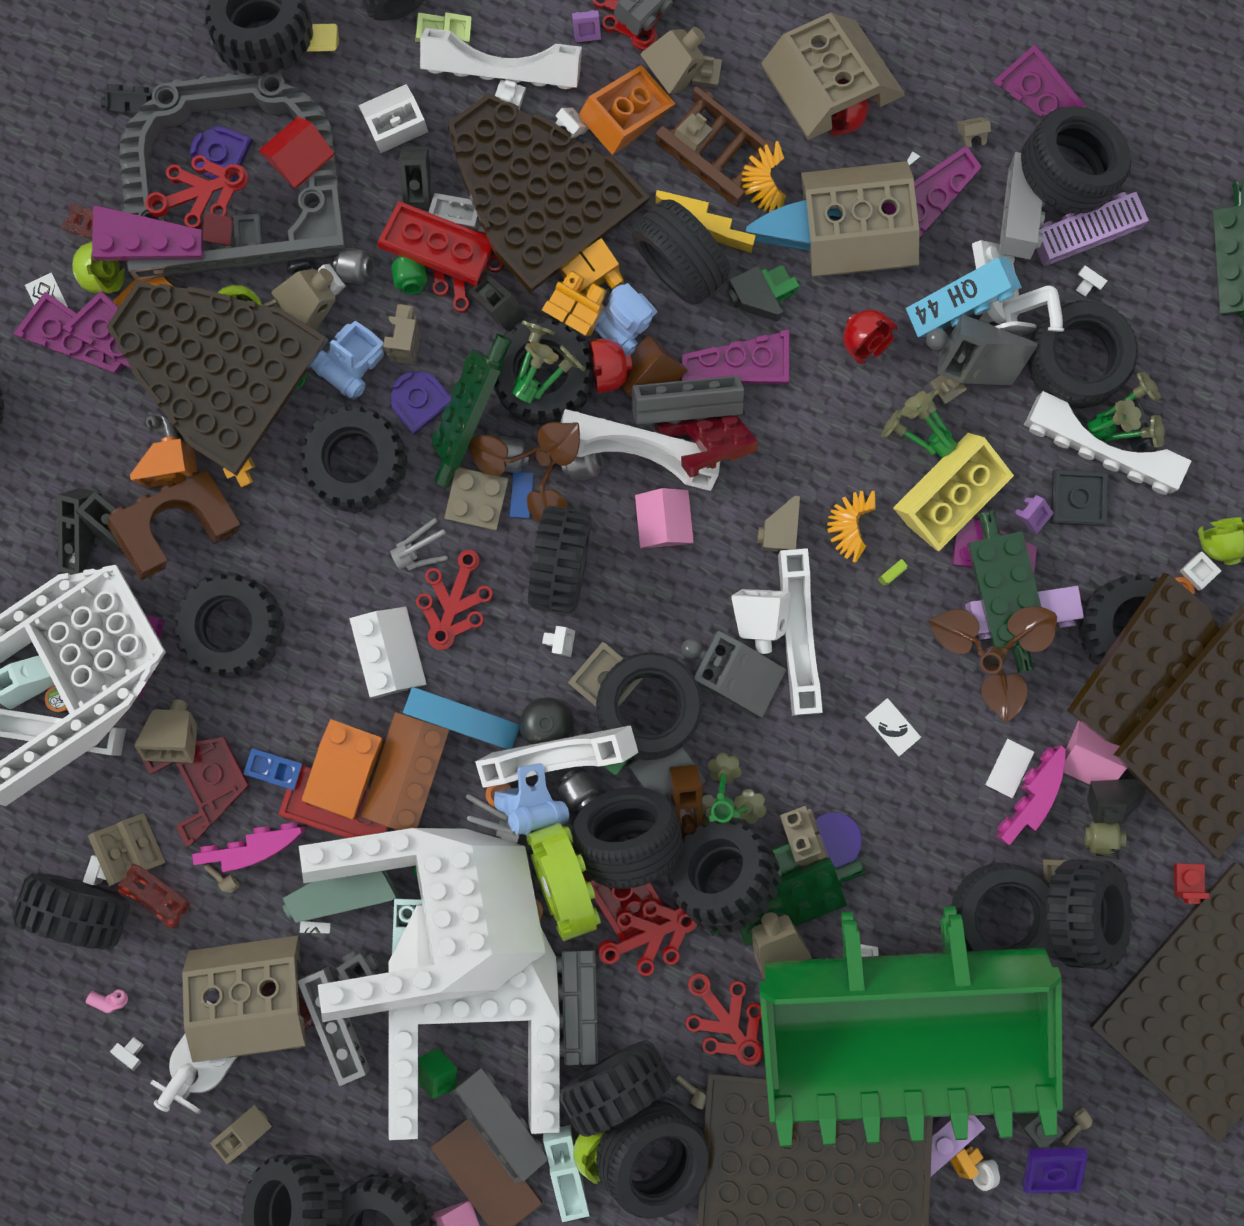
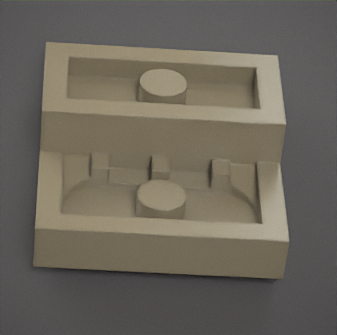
[88,813,165,886]

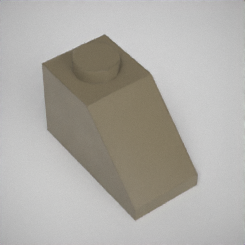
[757,496,800,552]
[210,1105,272,1164]

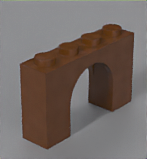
[107,470,240,581]

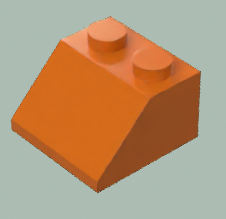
[130,436,198,489]

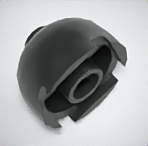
[520,697,574,745]

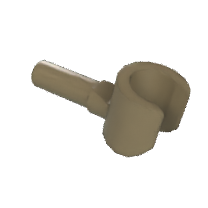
[204,863,240,893]
[675,1074,707,1109]
[1061,1108,1092,1145]

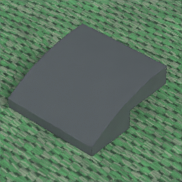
[628,747,706,801]

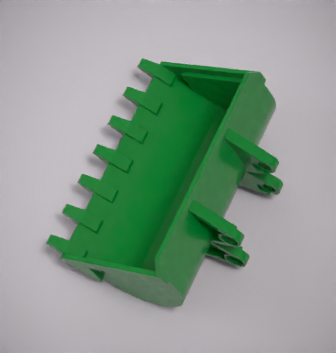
[759,906,1063,1147]

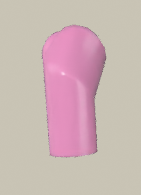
[86,989,128,1013]

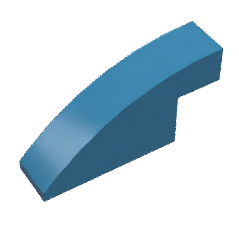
[746,200,842,251]
[403,687,520,749]

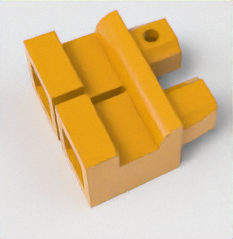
[561,238,624,295]
[542,271,607,336]

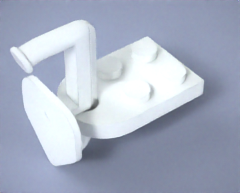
[972,240,1064,336]
[150,1000,237,1114]

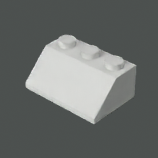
[349,607,427,699]

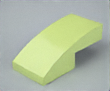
[415,12,471,44]

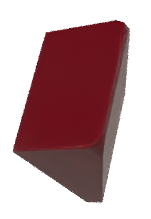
[202,213,234,245]

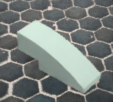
[543,1125,589,1222]

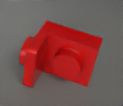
[1174,863,1210,904]

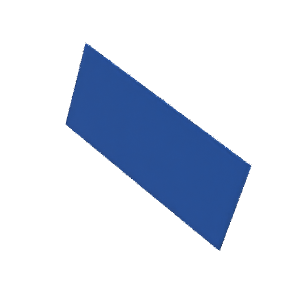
[509,472,534,518]

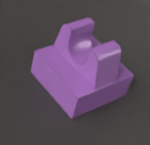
[572,10,601,42]
[1015,495,1054,534]

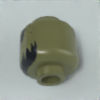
[1084,821,1126,857]

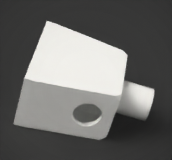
[732,589,790,654]

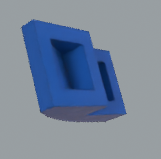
[243,748,303,790]

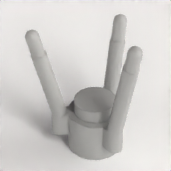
[390,518,448,571]
[466,794,520,843]

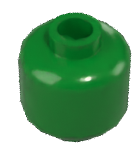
[391,256,428,295]

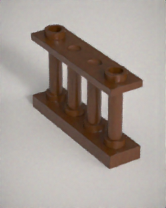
[655,86,775,208]

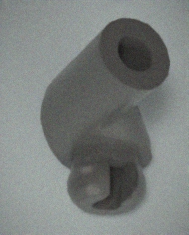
[146,414,180,439]

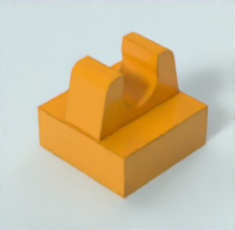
[223,457,255,487]
[949,1146,984,1180]

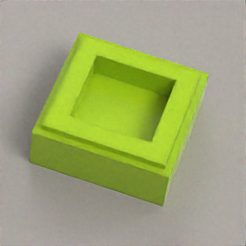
[878,559,907,586]

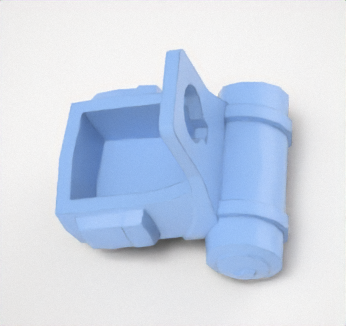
[594,283,657,355]
[310,321,384,401]
[494,763,569,835]

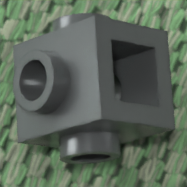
[337,950,380,981]

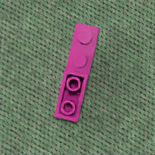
[996,746,1066,845]
[192,822,306,872]

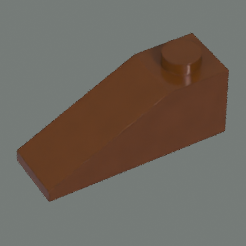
[669,765,703,843]

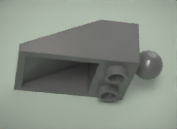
[926,314,1037,385]
[681,631,786,718]

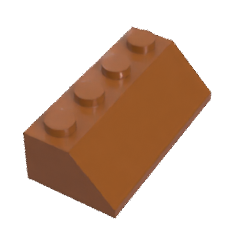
[361,712,449,830]

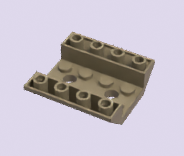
[761,12,904,140]
[801,161,919,278]
[182,935,306,1063]

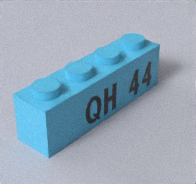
[906,257,1022,337]

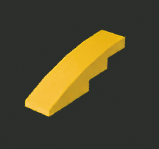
[655,190,756,253]

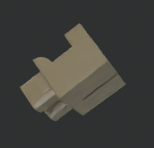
[383,304,421,365]
[780,806,828,867]

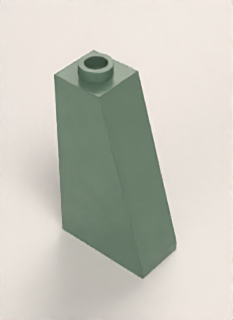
[282,870,400,923]

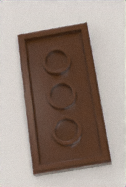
[431,1118,543,1226]

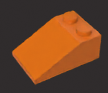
[578,65,676,155]
[301,719,384,820]

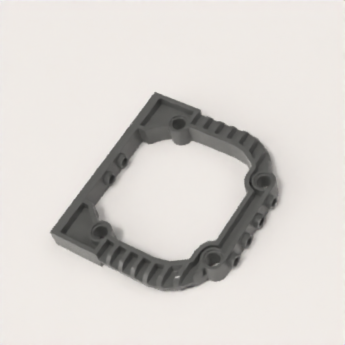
[119,72,347,280]

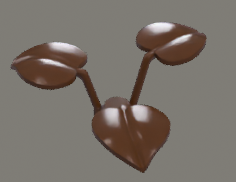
[468,422,580,523]
[929,606,1058,722]

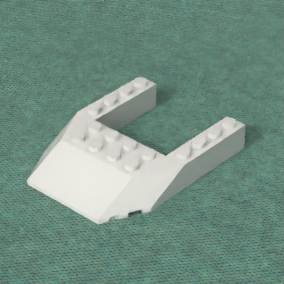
[0,565,166,806]
[299,828,546,1022]
[388,905,559,1140]

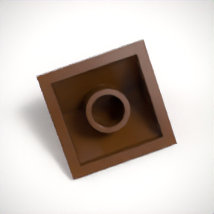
[622,334,688,396]

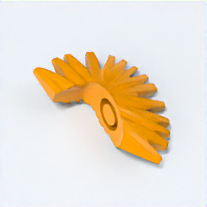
[742,141,786,212]
[827,491,876,563]

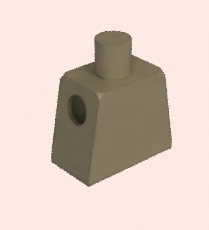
[640,27,705,94]
[271,268,335,330]
[135,699,197,763]
[751,912,812,979]

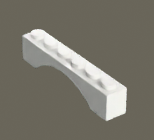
[420,28,582,89]
[1024,391,1191,495]
[560,409,720,491]
[778,548,822,716]
[0,708,126,756]
[475,725,639,788]

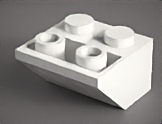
[359,84,428,153]

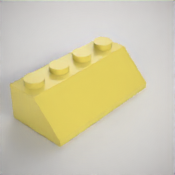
[893,433,1014,551]

